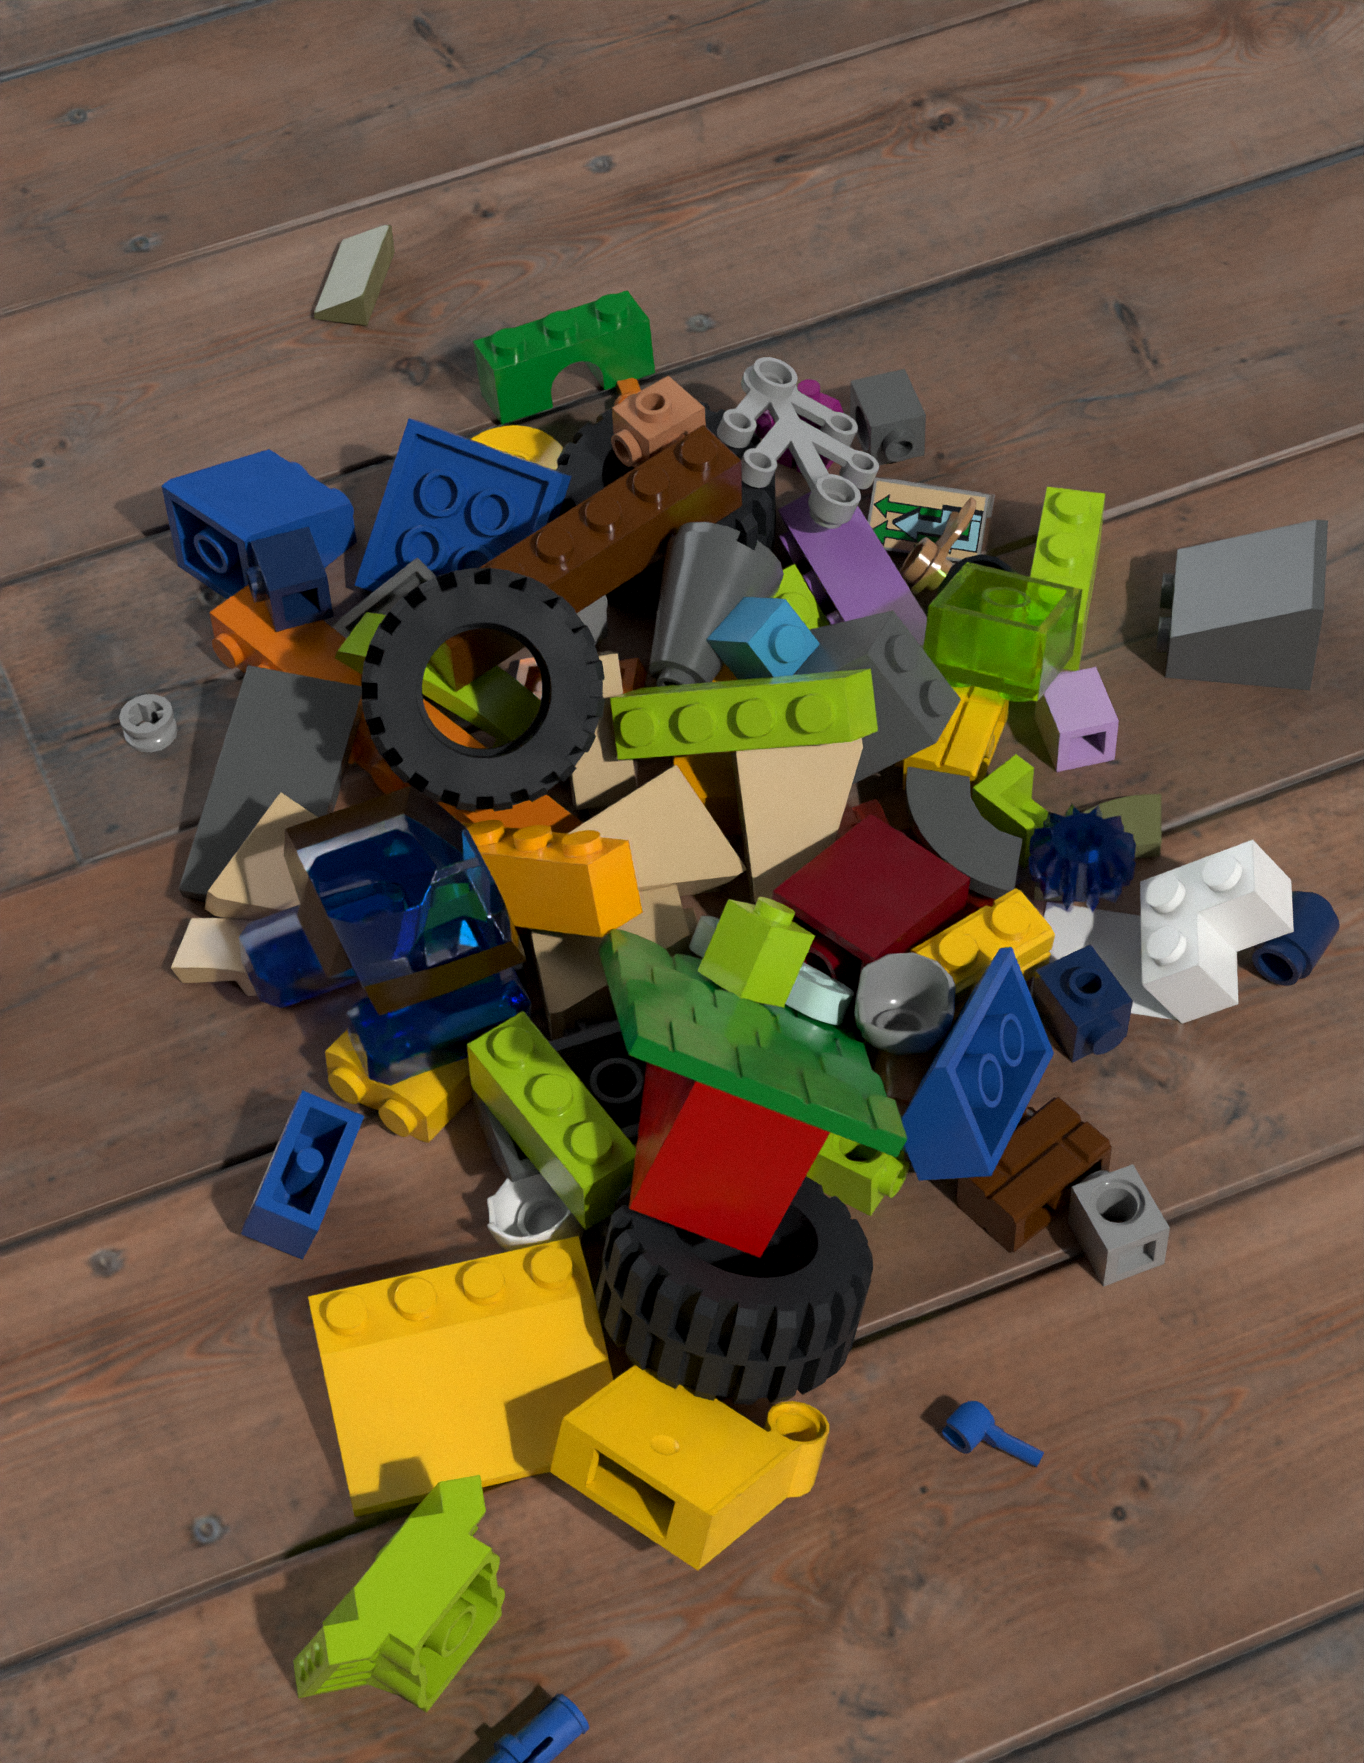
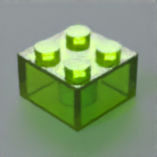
[923,562,1083,702]

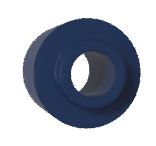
[1252,891,1340,986]

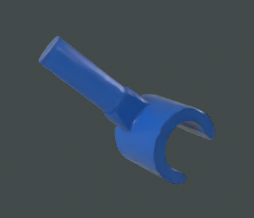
[942,1401,1044,1468]

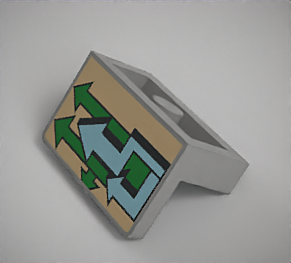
[868,477,995,562]

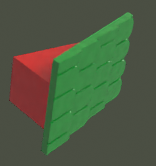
[598,929,907,1258]

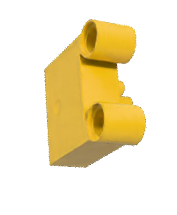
[550,1365,829,1571]

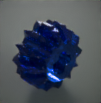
[1029,803,1136,912]

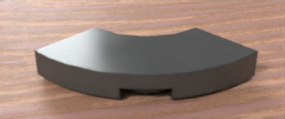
[905,767,1023,899]

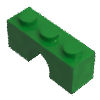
[473,290,655,425]

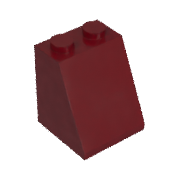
[772,814,971,1043]

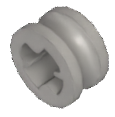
[119,694,178,752]

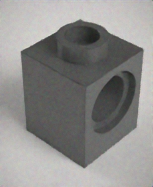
[850,369,926,466]

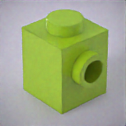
[698,897,815,1007]

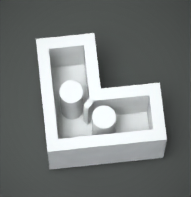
[1140,840,1294,1024]

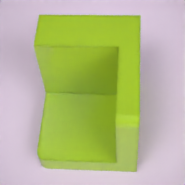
[972,754,1065,868]

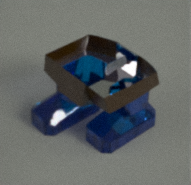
[238,786,531,1086]

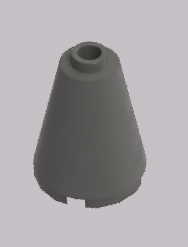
[649,522,784,687]

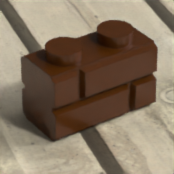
[957,1097,1112,1253]

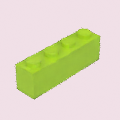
[610,668,878,760]

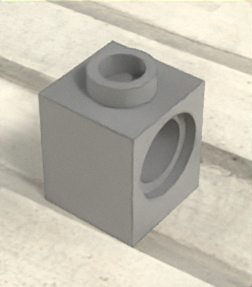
[1068,1164,1170,1287]

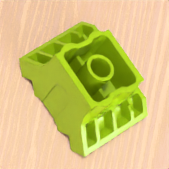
[293,1475,505,1713]

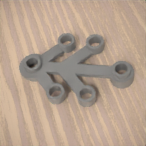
[717,357,879,529]

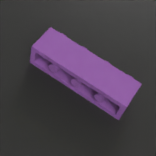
[778,492,952,670]

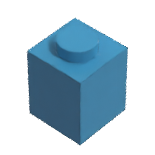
[706,597,820,680]

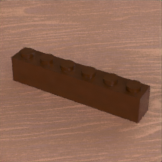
[428,424,742,692]

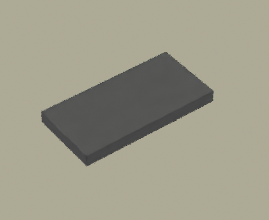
[179,665,363,902]

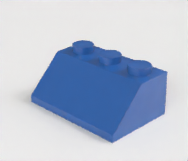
[901,947,1054,1181]

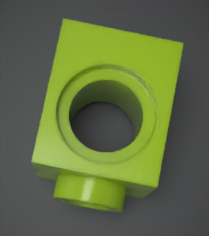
[806,1132,909,1216]

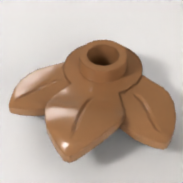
[899,497,976,595]

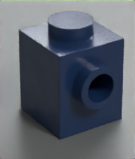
[245,527,334,632]
[1032,944,1133,1063]

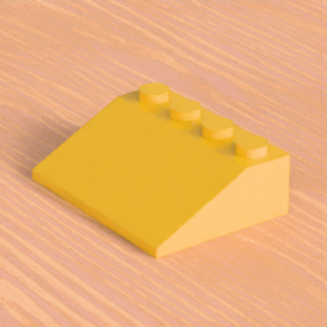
[308,1236,613,1517]

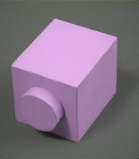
[1034,667,1119,772]

